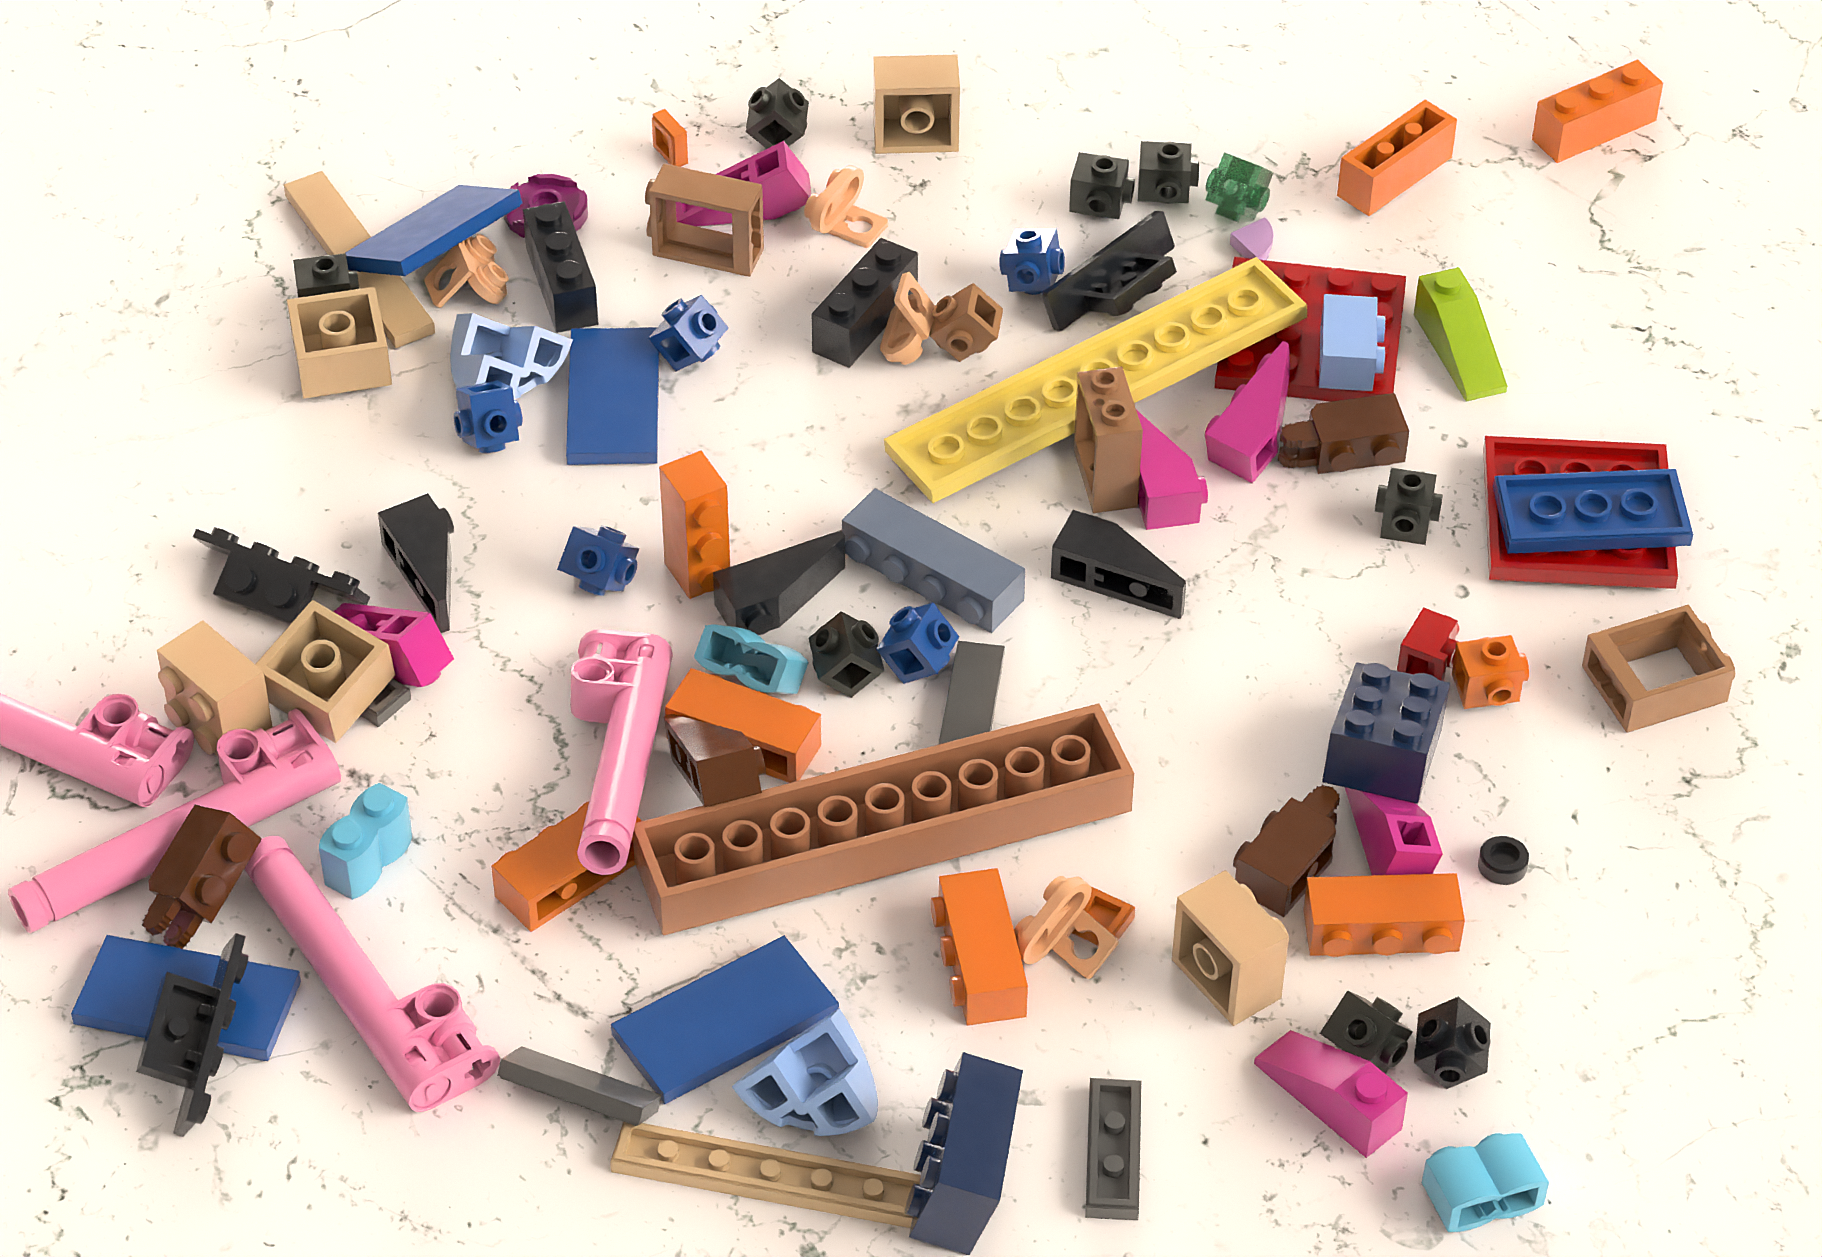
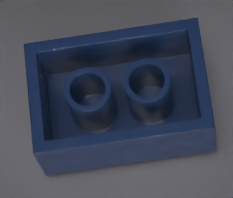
[1322,662,1450,804]
[905,1052,1023,1255]

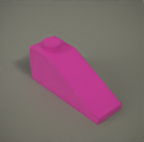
[676,141,812,226]
[1136,410,1208,530]
[333,603,454,687]
[1254,1030,1408,1158]

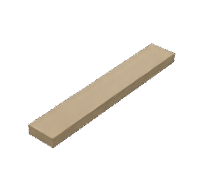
[284,171,435,348]
[610,1122,921,1228]

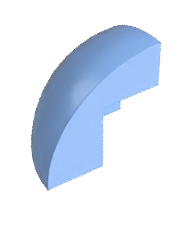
[450,313,573,399]
[732,1008,878,1136]

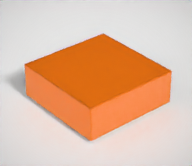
[651,108,688,167]
[1072,887,1135,945]

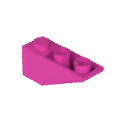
[1204,341,1290,484]
[1345,788,1443,875]

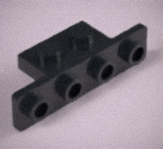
[1042,211,1177,331]
[192,527,370,624]
[136,933,249,1137]

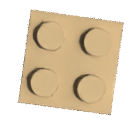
[873,54,960,154]
[287,287,392,399]
[255,600,395,743]
[157,620,273,756]
[1172,870,1289,1026]

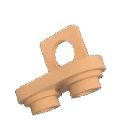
[804,165,888,248]
[424,234,509,308]
[880,272,935,365]
[1014,876,1119,979]

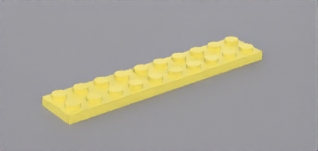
[884,257,1307,503]

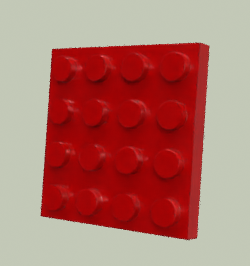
[1214,257,1407,402]
[1483,436,1678,589]

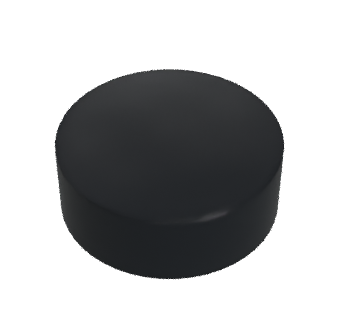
[1478,836,1529,885]

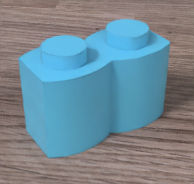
[694,624,809,695]
[319,783,412,900]
[1421,1133,1549,1232]

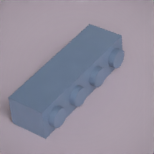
[842,488,1025,633]

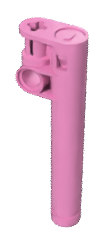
[570,629,673,875]
[0,693,194,807]
[8,708,341,934]
[244,836,500,1112]

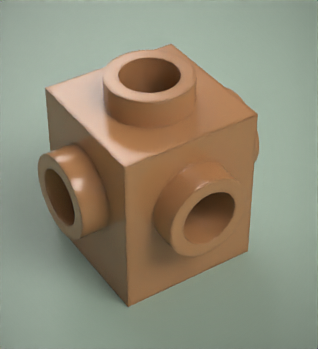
[929,283,1003,362]

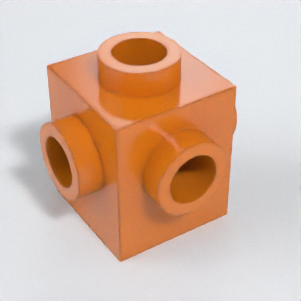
[1451,635,1529,709]

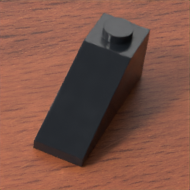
[378,493,454,633]
[1051,510,1186,619]
[713,530,845,635]

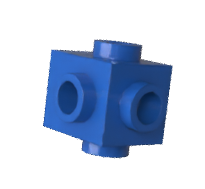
[999,228,1065,295]
[648,294,729,371]
[453,380,523,453]
[557,525,640,596]
[876,602,960,684]

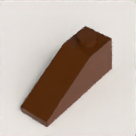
[663,714,766,807]

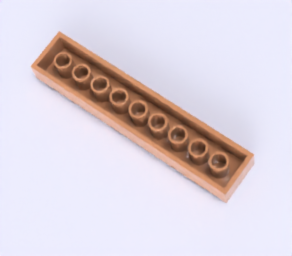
[633,703,1135,936]

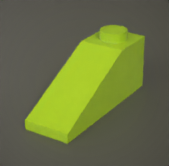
[1413,267,1508,402]

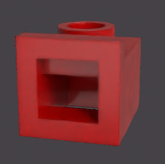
[1397,607,1460,681]

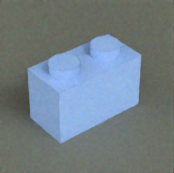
[1319,294,1385,391]

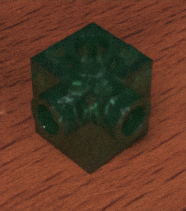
[1205,152,1274,223]

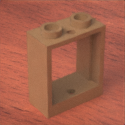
[645,163,764,277]
[1074,366,1143,513]
[1582,604,1736,733]

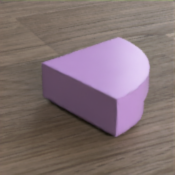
[1230,217,1274,260]

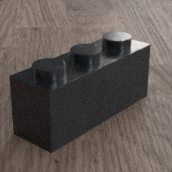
[523,201,599,333]
[811,237,918,368]

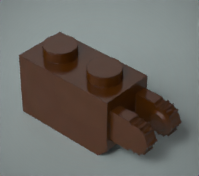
[1278,393,1410,474]
[1233,784,1340,918]
[142,804,262,949]

